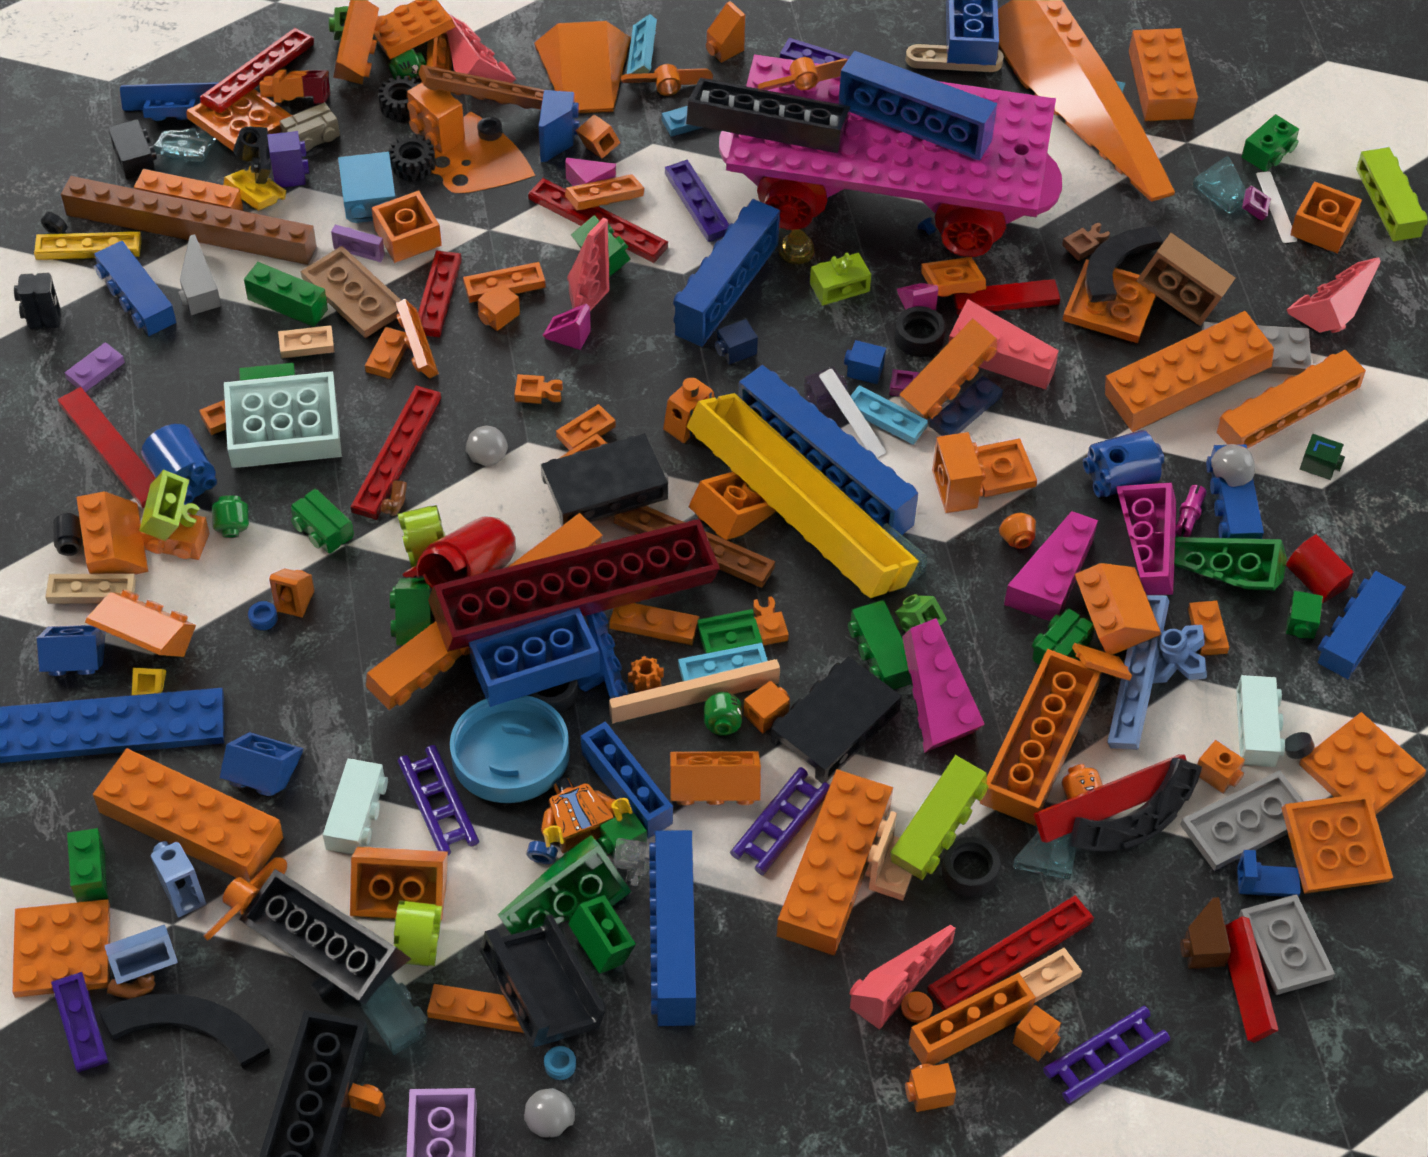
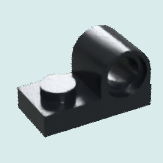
[233,126,271,184]

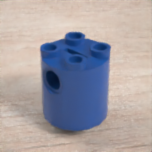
[141,424,217,505]
[1083,430,1164,498]

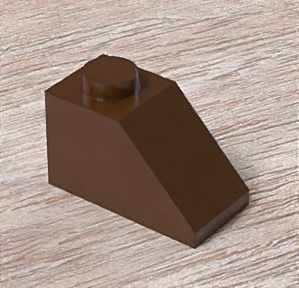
[1180,897,1231,969]

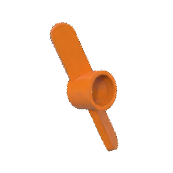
[757,57,848,90]
[621,64,713,96]
[204,857,287,941]

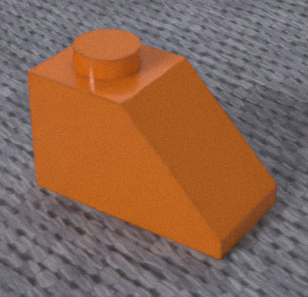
[706,1,745,63]
[269,568,315,618]

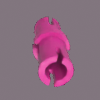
[1175,485,1207,537]

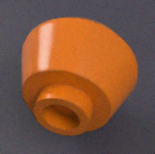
[999,513,1036,549]

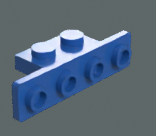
[120,82,219,121]
[577,611,629,699]

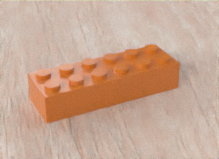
[1105,311,1274,432]
[980,649,1101,826]
[93,748,284,882]
[777,769,893,956]

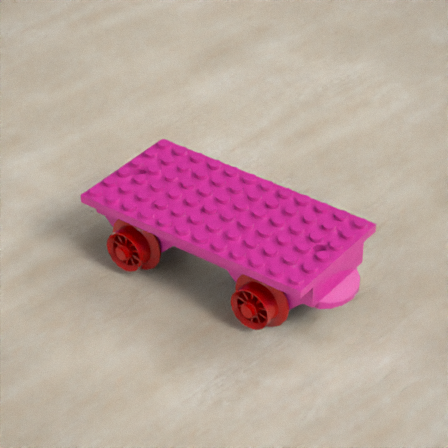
[719,54,1063,257]

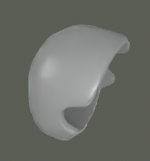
[466,425,508,466]
[1211,444,1255,487]
[524,1088,575,1137]

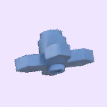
[1152,625,1207,684]

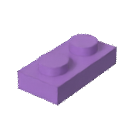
[331,224,385,262]
[64,342,125,392]

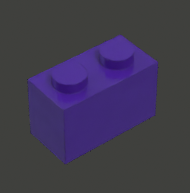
[267,131,309,188]

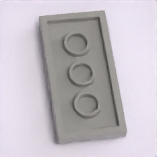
[1202,322,1311,375]
[1180,770,1304,871]

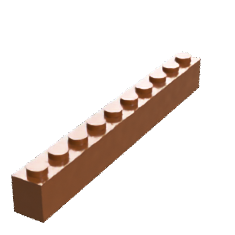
[61,176,317,265]

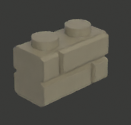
[279,102,340,151]

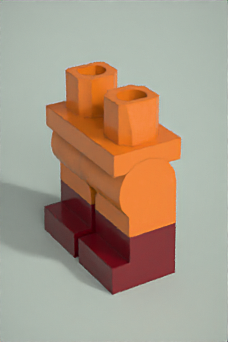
[260,70,331,103]

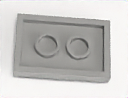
[1239,894,1335,995]

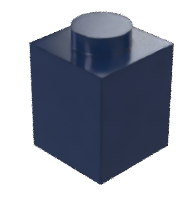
[715,319,758,365]

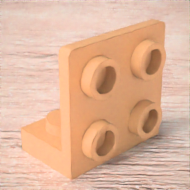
[866,811,912,901]

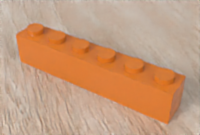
[1217,350,1366,449]

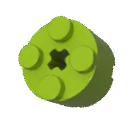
[398,505,445,568]
[393,900,442,967]

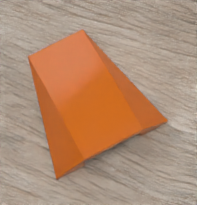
[534,21,631,113]

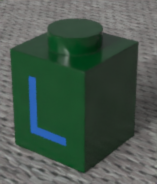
[1299,434,1345,480]

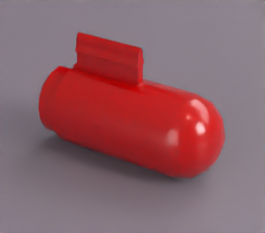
[402,516,516,588]

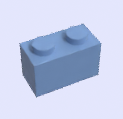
[104,924,178,984]

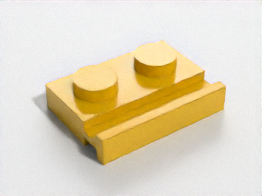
[223,166,286,211]

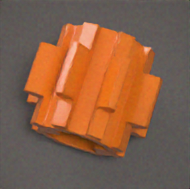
[628,656,664,692]

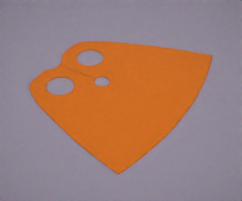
[431,111,535,193]

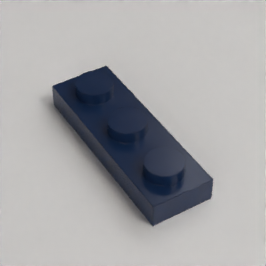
[929,376,1003,436]

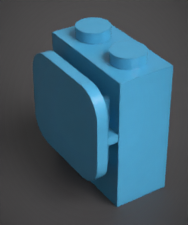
[338,152,395,223]

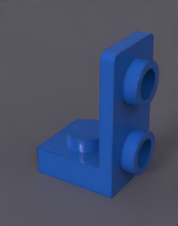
[1237,850,1301,897]

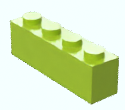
[1356,147,1428,242]
[890,755,989,880]

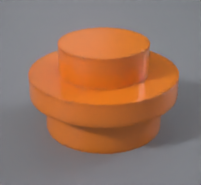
[901,992,933,1023]

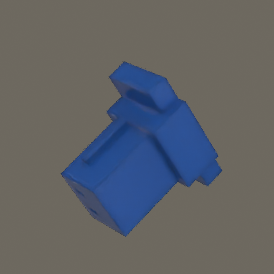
[917,217,936,235]

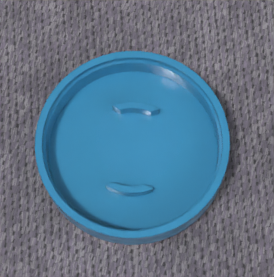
[450,695,570,803]

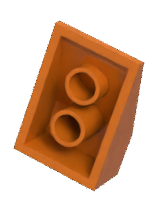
[688,472,776,540]

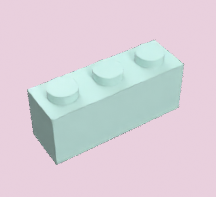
[1236,675,1285,767]
[323,758,388,855]

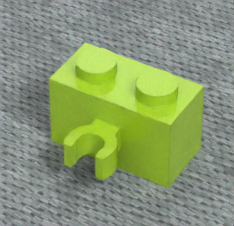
[810,252,871,306]
[139,470,199,541]

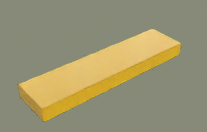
[34,232,142,260]

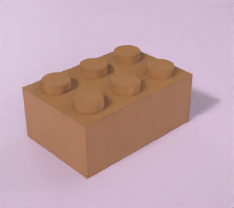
[1136,233,1235,326]

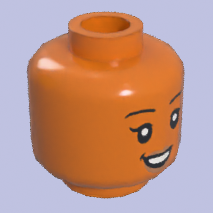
[1061,764,1103,800]

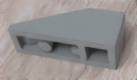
[178,234,221,315]

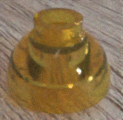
[779,230,815,264]

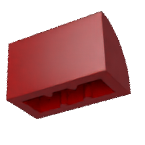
[1286,534,1354,603]

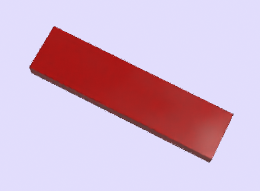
[418,250,462,337]
[952,279,1060,315]
[1225,916,1278,1043]

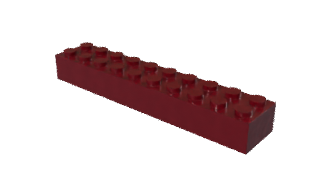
[428,519,720,652]

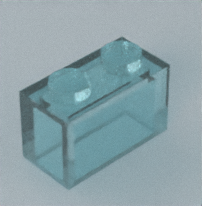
[360,975,427,1055]

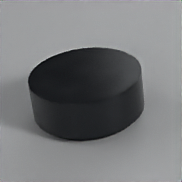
[477,117,503,141]
[41,212,68,234]
[1285,732,1315,759]

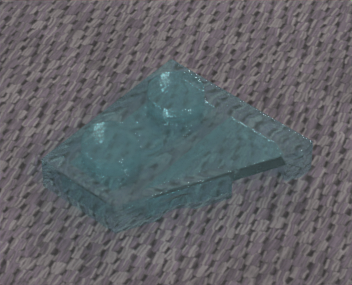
[154,128,217,162]
[1193,156,1246,214]
[1013,831,1076,880]

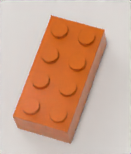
[1129,28,1198,121]

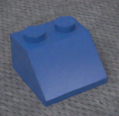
[539,90,580,162]
[37,625,106,676]
[220,732,303,796]

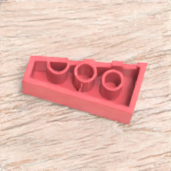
[948,299,1059,390]

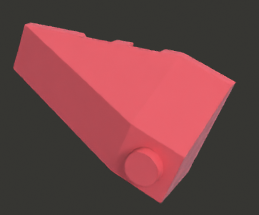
[567,218,609,311]
[1287,257,1381,333]
[849,925,956,1030]

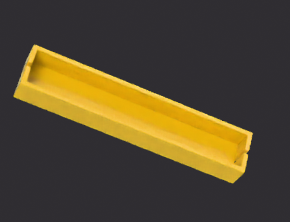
[687,393,919,598]

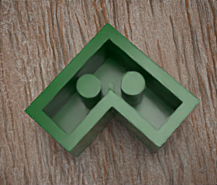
[390,578,433,645]

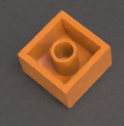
[407,83,465,154]
[1290,181,1362,254]
[371,191,442,263]
[932,432,986,513]

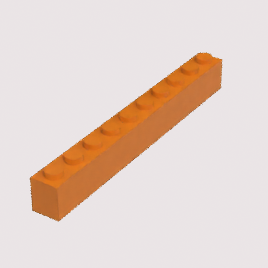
[366,513,603,710]

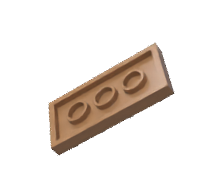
[300,246,402,338]

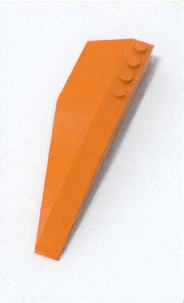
[998,0,1175,202]

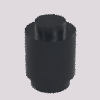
[53,513,83,556]

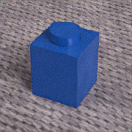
[844,340,886,384]

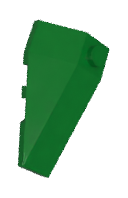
[1174,537,1287,590]
[497,835,632,935]

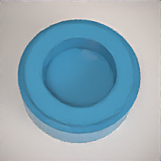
[544,1046,576,1080]

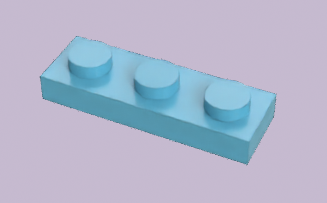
[627,14,657,74]
[850,385,928,445]
[678,643,768,681]

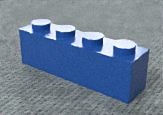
[94,241,177,336]
[1206,444,1264,539]
[1318,571,1406,679]
[581,721,673,839]

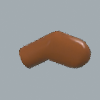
[381,481,407,516]
[107,973,155,999]

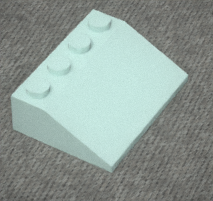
[224,371,342,468]

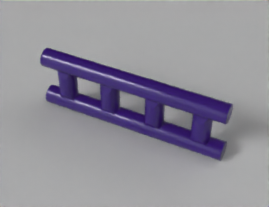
[398,745,479,855]
[730,767,830,875]
[1043,1005,1170,1104]

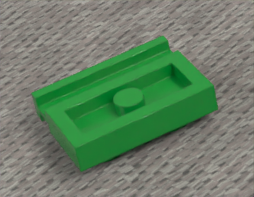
[697,609,763,654]

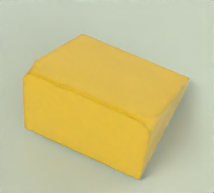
[131,668,166,696]

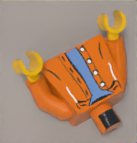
[541,778,633,853]

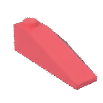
[447,14,516,83]

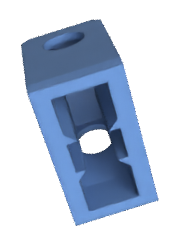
[150,841,207,918]

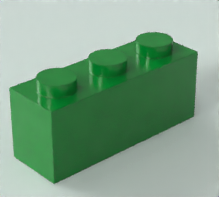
[244,262,328,327]
[848,600,913,690]

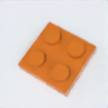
[922,257,986,297]
[977,438,1037,497]

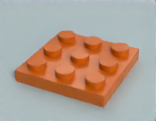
[373,0,456,59]
[187,89,292,151]
[1062,259,1156,343]
[1299,712,1427,815]
[1281,793,1393,894]
[12,899,110,998]

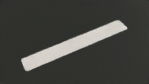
[1256,172,1297,243]
[819,369,886,458]

